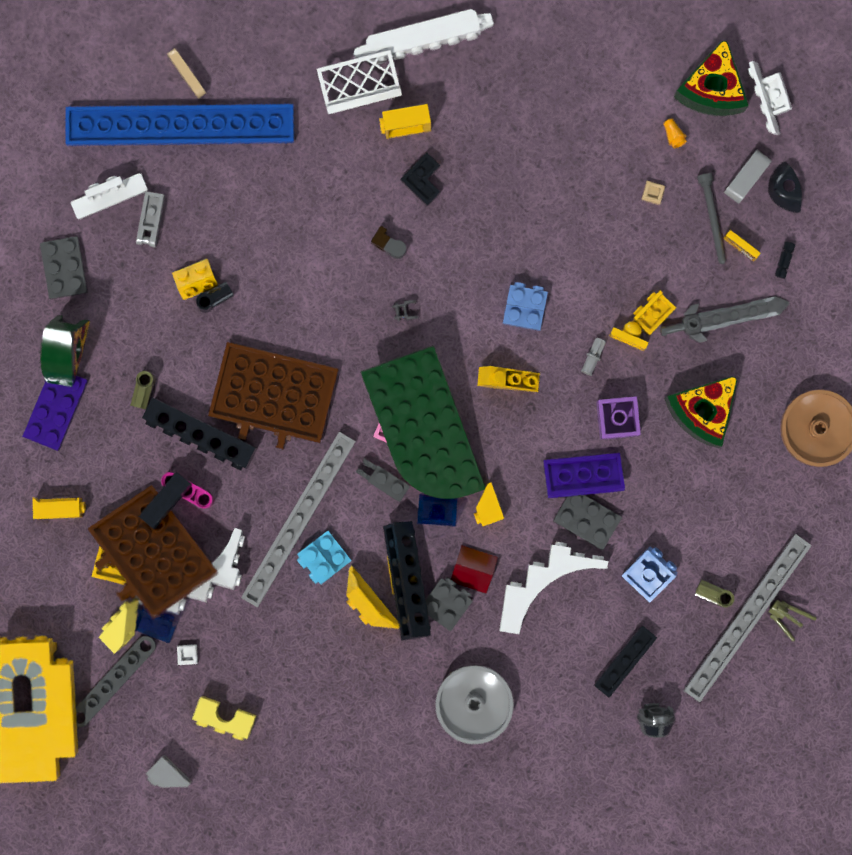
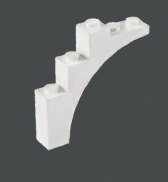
[132,528,245,615]
[499,542,608,634]

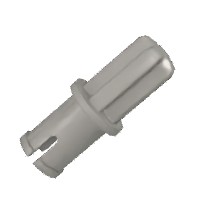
[581,338,606,376]

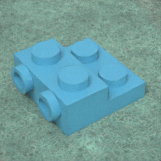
[297,531,352,585]

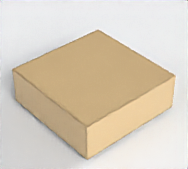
[641,181,665,205]

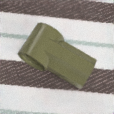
[130,371,156,409]
[695,580,734,608]

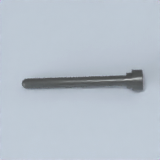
[697,173,726,264]

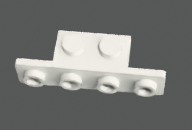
[749,61,792,135]
[71,173,148,219]

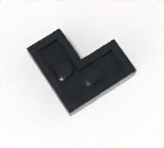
[400,152,441,207]

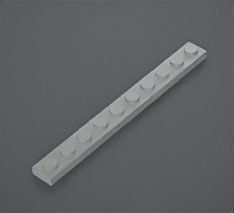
[241,432,356,608]
[683,534,812,702]

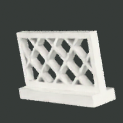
[317,50,402,114]

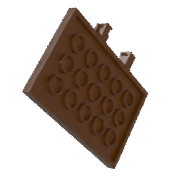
[208,342,339,450]
[87,485,218,619]

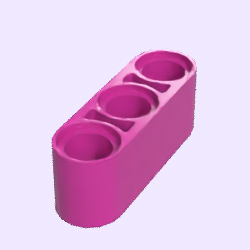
[161,472,214,509]

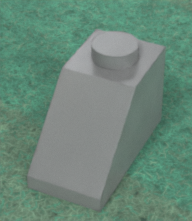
[146,755,192,787]

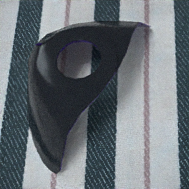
[768,162,802,213]

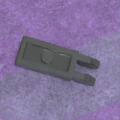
[356,458,410,502]

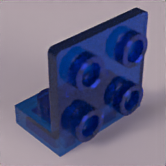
[135,606,178,643]

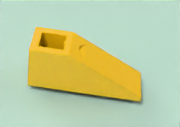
[477,366,540,392]

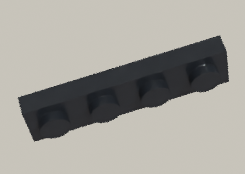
[594,625,657,698]

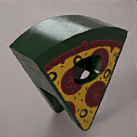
[673,41,748,116]
[40,315,90,387]
[664,377,737,448]

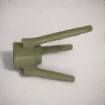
[768,600,817,641]

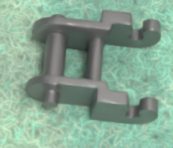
[392,300,419,321]

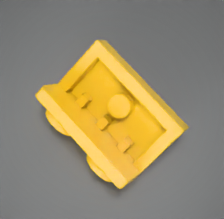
[172,259,218,300]
[633,290,676,336]

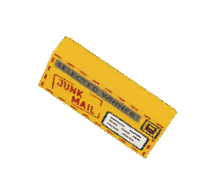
[723,230,761,261]

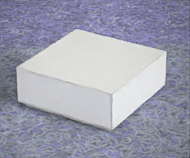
[177,644,198,665]

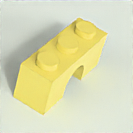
[193,696,257,741]

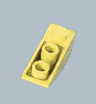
[99,598,138,654]

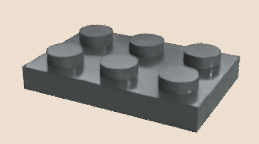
[40,236,88,300]
[553,495,622,550]

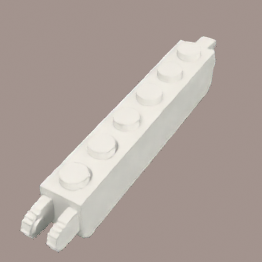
[354,9,493,64]

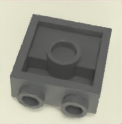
[425,577,473,632]

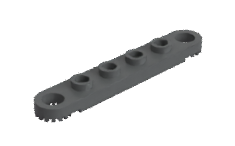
[76,636,156,727]

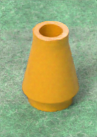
[663,119,687,148]

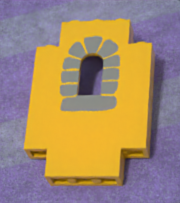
[0,636,78,783]

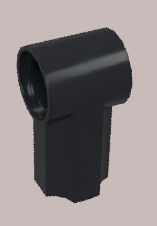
[196,282,234,313]

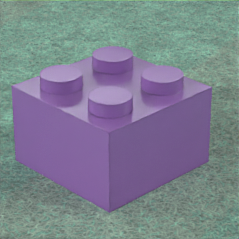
[596,396,641,440]

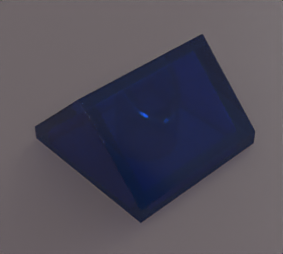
[417,494,458,527]

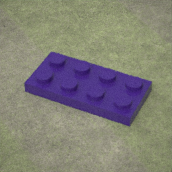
[22,376,88,451]
[543,453,625,498]

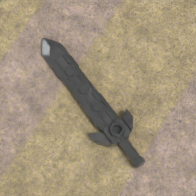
[660,296,789,343]

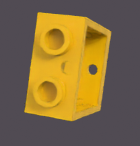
[379,104,431,139]

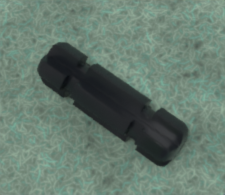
[775,241,795,279]

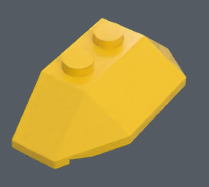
[346,566,399,629]

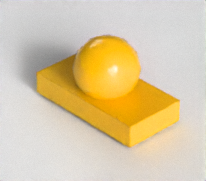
[609,321,649,351]

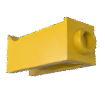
[32,497,86,519]

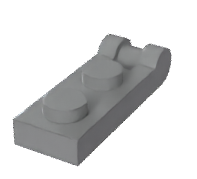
[136,191,165,247]

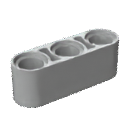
[724,150,772,204]

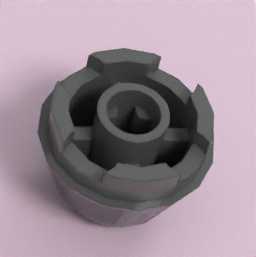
[637,703,676,738]

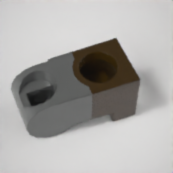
[371,225,406,259]

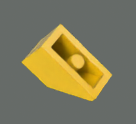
[473,483,504,527]

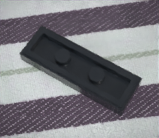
[139,472,192,530]

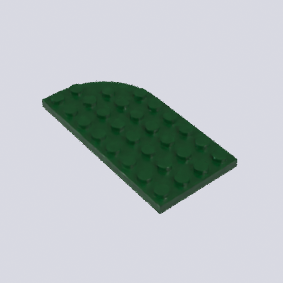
[361,345,486,499]

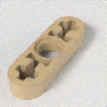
[167,48,206,98]

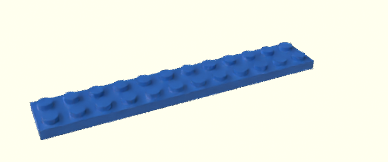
[66,104,294,146]

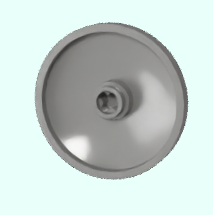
[436,665,513,744]

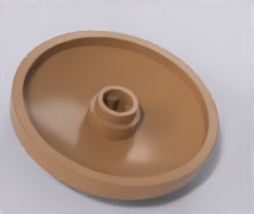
[781,390,852,467]

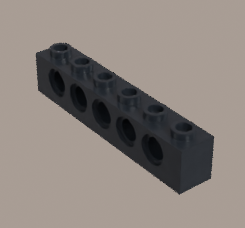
[142,398,257,470]
[383,521,431,641]

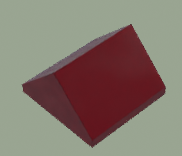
[451,545,498,593]

